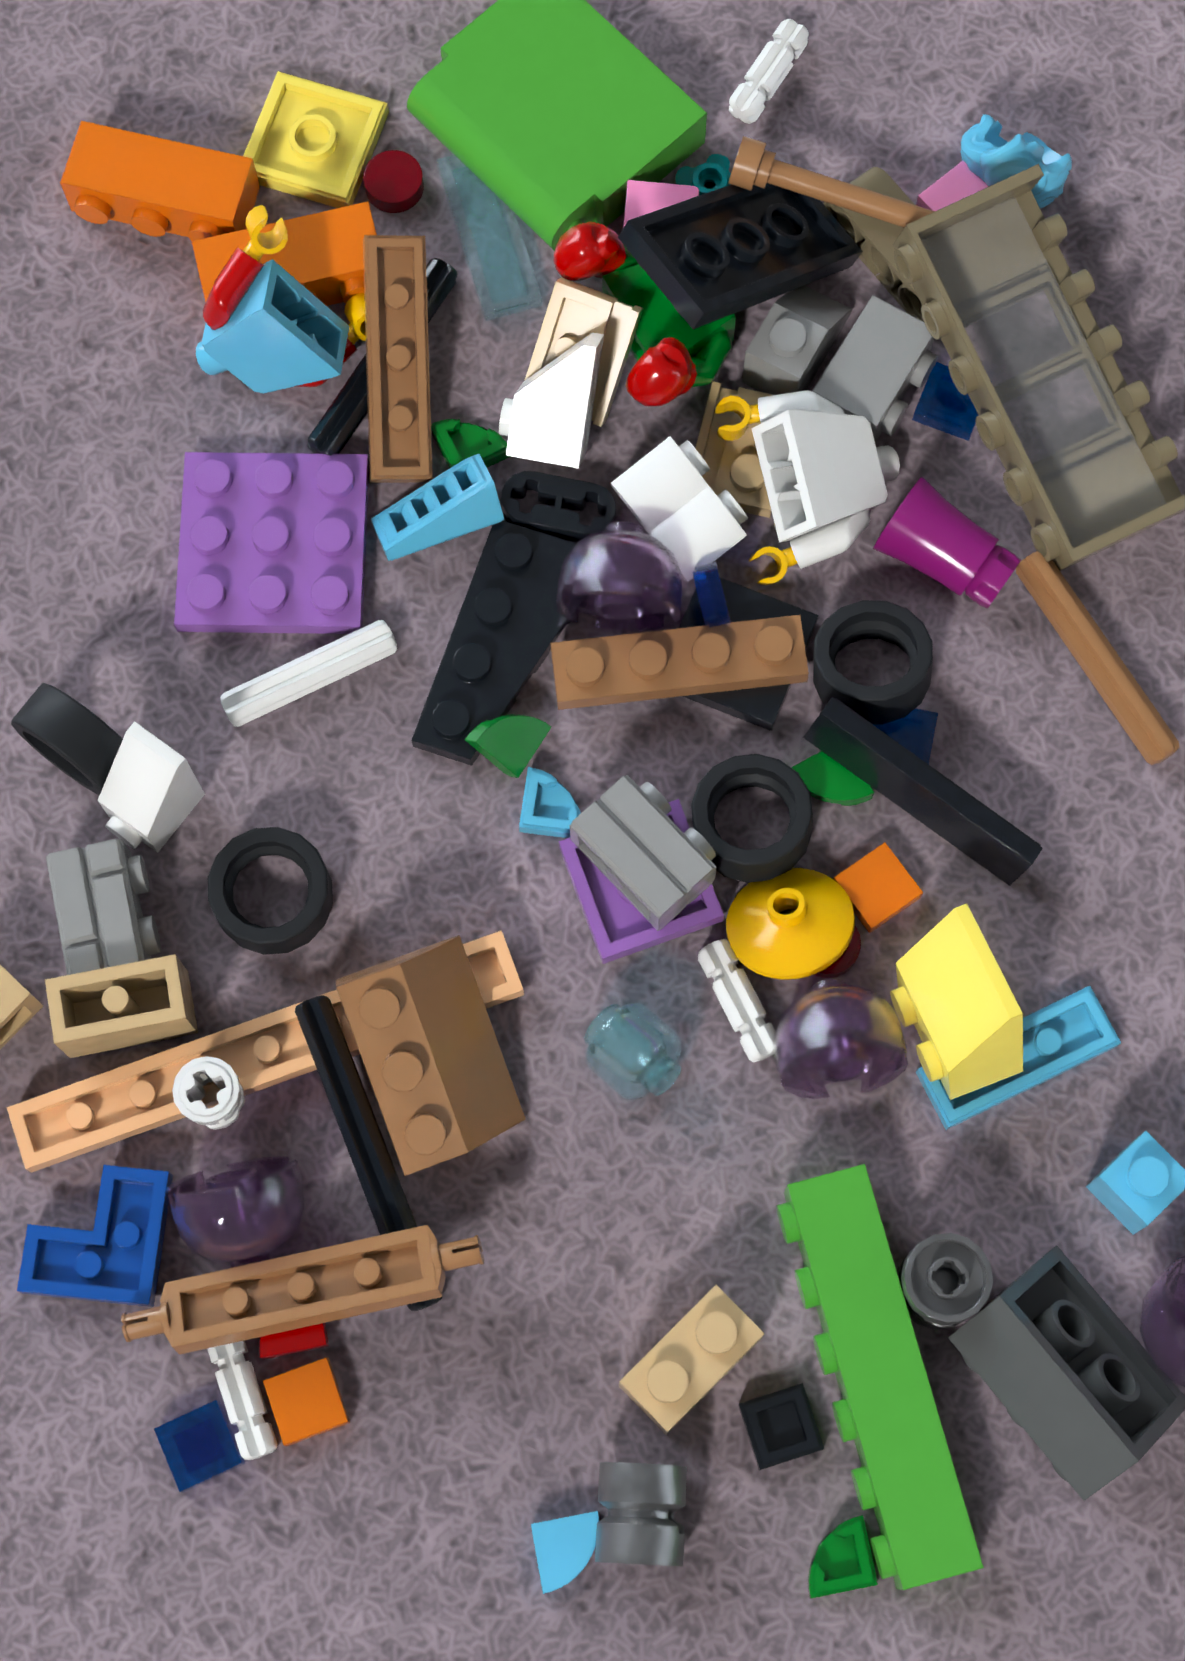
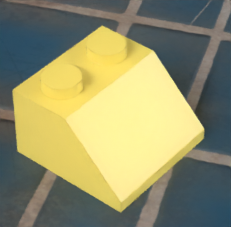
[890,903,1023,1100]

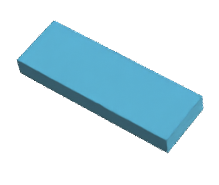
[916,986,1121,1130]

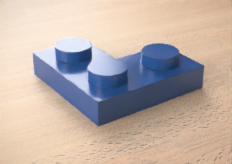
[17,1165,173,1307]

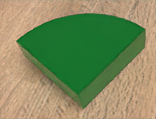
[431,419,511,468]
[465,714,551,778]
[791,751,874,806]
[808,1515,878,1599]

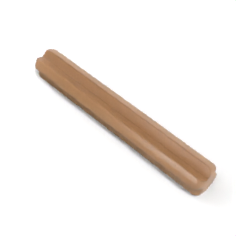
[1016,551,1179,765]

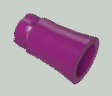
[873,476,1021,609]

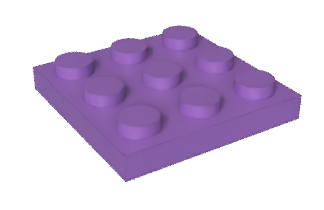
[174,452,369,634]

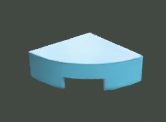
[519,767,581,838]
[531,1511,599,1594]

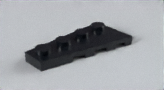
[411,520,612,766]

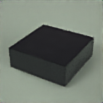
[738,1383,824,1470]

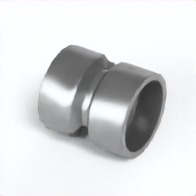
[897,1233,993,1330]
[595,1462,687,1566]

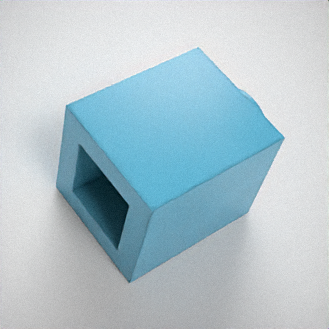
[1086,1131,1185,1235]

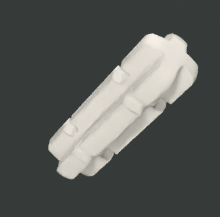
[729,19,809,124]
[698,939,781,1062]
[207,1340,277,1460]

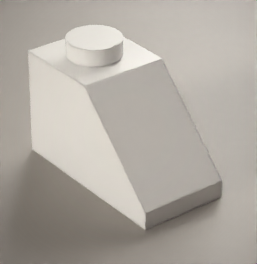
[499,332,604,468]
[97,721,205,853]

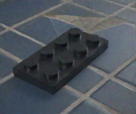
[618,183,863,330]

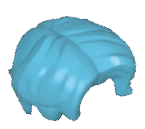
[960,114,1072,208]

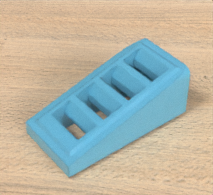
[371,453,505,561]

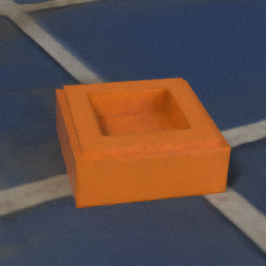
[833,842,923,933]
[263,1357,350,1447]

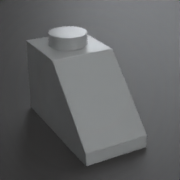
[742,286,852,395]

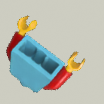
[196,205,366,394]

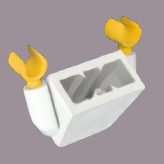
[715,390,900,585]

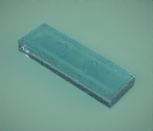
[437,155,542,321]

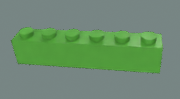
[776,1164,984,1590]

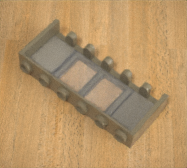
[893,164,1185,571]

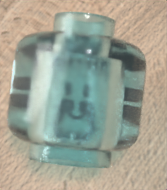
[584,1003,681,1100]

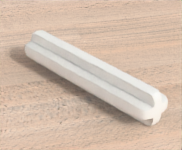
[220,620,397,727]

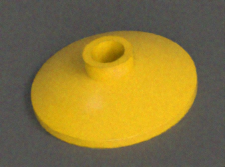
[726,868,855,980]

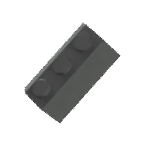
[948,1245,1185,1501]

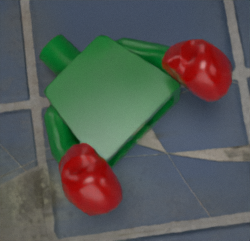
[553,222,736,406]

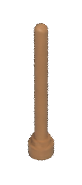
[728,136,935,228]

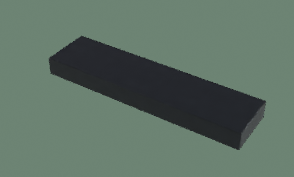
[803,697,1043,886]

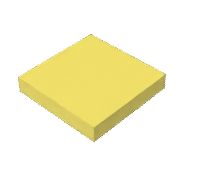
[243,71,389,208]

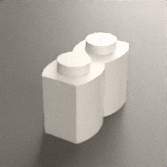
[611,436,748,582]

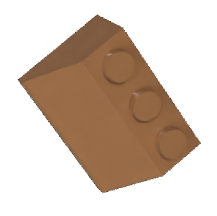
[336,935,525,1176]

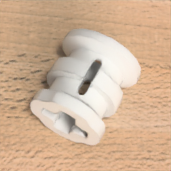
[172,1056,245,1130]

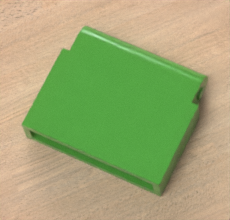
[407,0,707,251]

